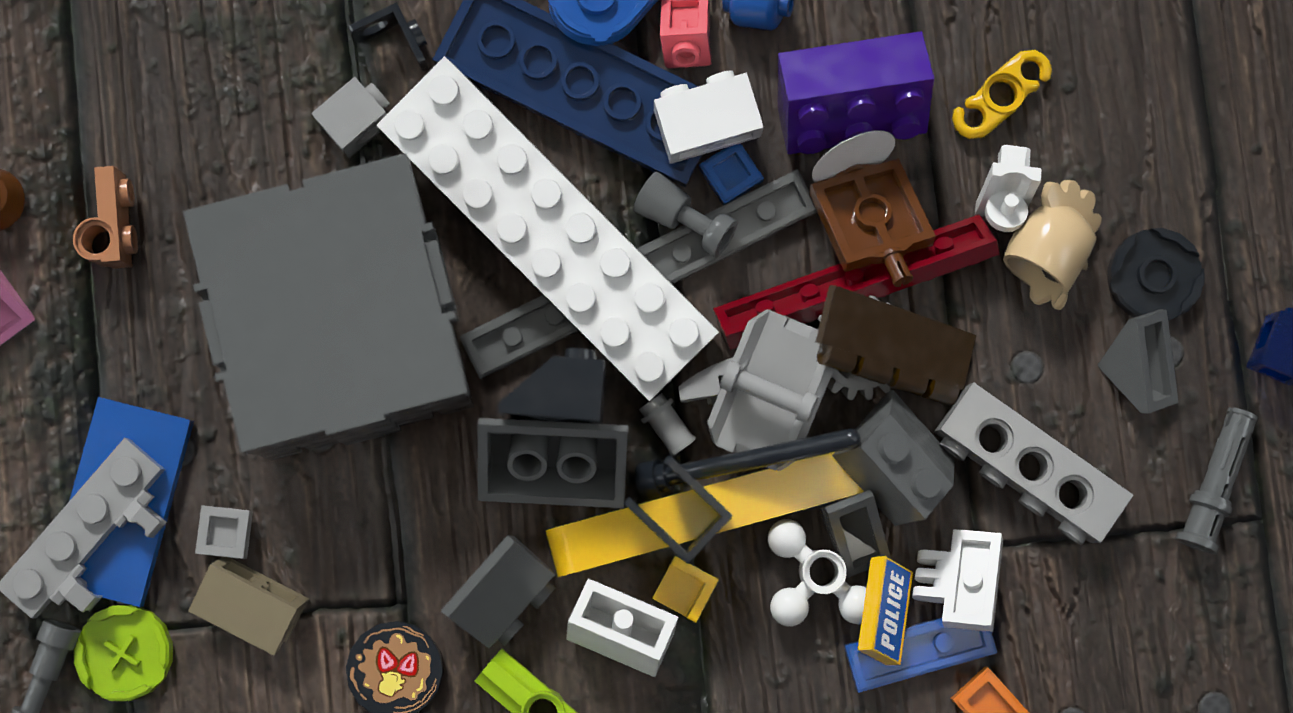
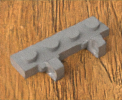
[0,438,167,618]

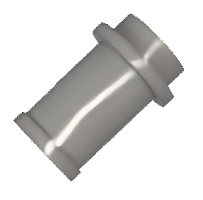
[639,393,696,456]

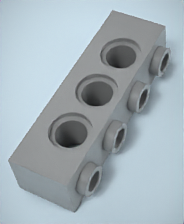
[934,382,1133,545]

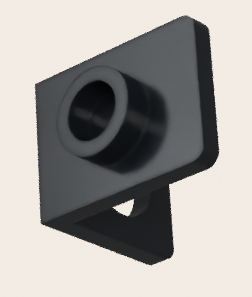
[348,2,429,72]

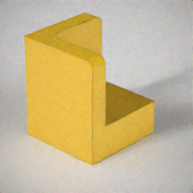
[652,556,719,623]

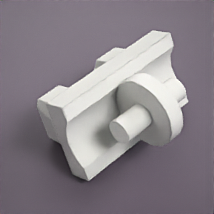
[975,145,1041,232]

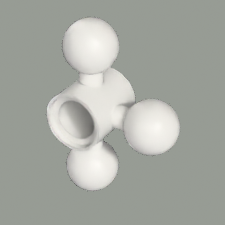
[768,519,867,627]

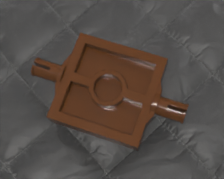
[809,158,936,287]

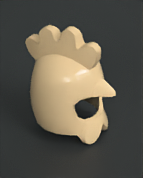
[1003,180,1101,310]

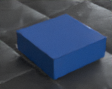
[698,143,764,206]

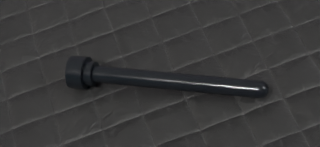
[635,429,861,501]

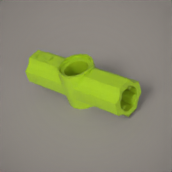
[475,648,578,713]

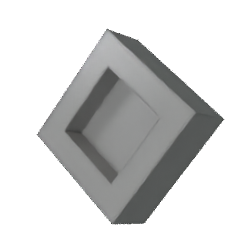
[195,505,253,559]

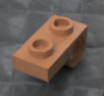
[73,166,138,269]

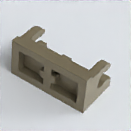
[188,557,309,656]

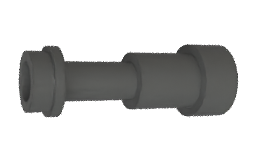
[11,618,81,713]

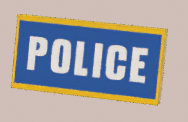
[858,556,913,665]

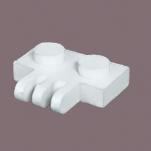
[912,529,1003,632]

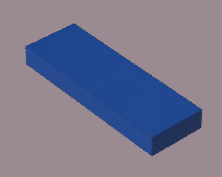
[844,617,997,693]

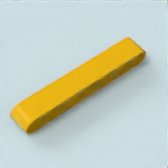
[545,452,864,577]

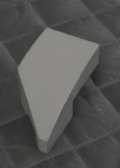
[678,357,733,405]

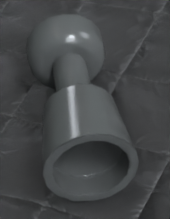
[633,172,738,257]

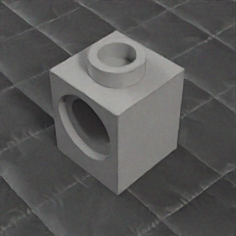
[311,77,390,158]

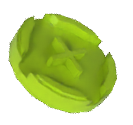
[74,605,173,701]

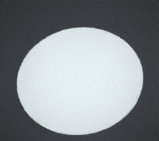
[812,131,895,183]

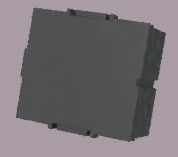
[183,153,475,461]

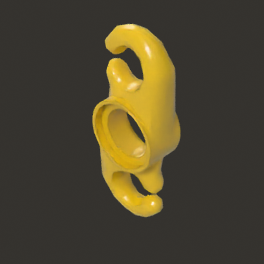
[952,50,1052,139]

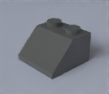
[832,390,955,526]
[441,535,556,648]

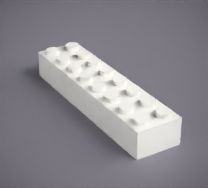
[377,56,719,401]

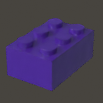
[778,31,934,155]

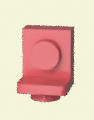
[660,0,711,68]

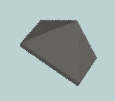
[1097,310,1179,414]
[818,490,891,578]

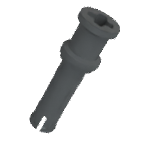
[1175,407,1258,554]

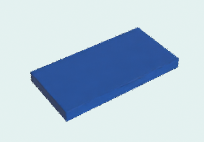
[69,397,194,607]

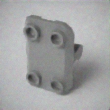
[707,309,834,471]

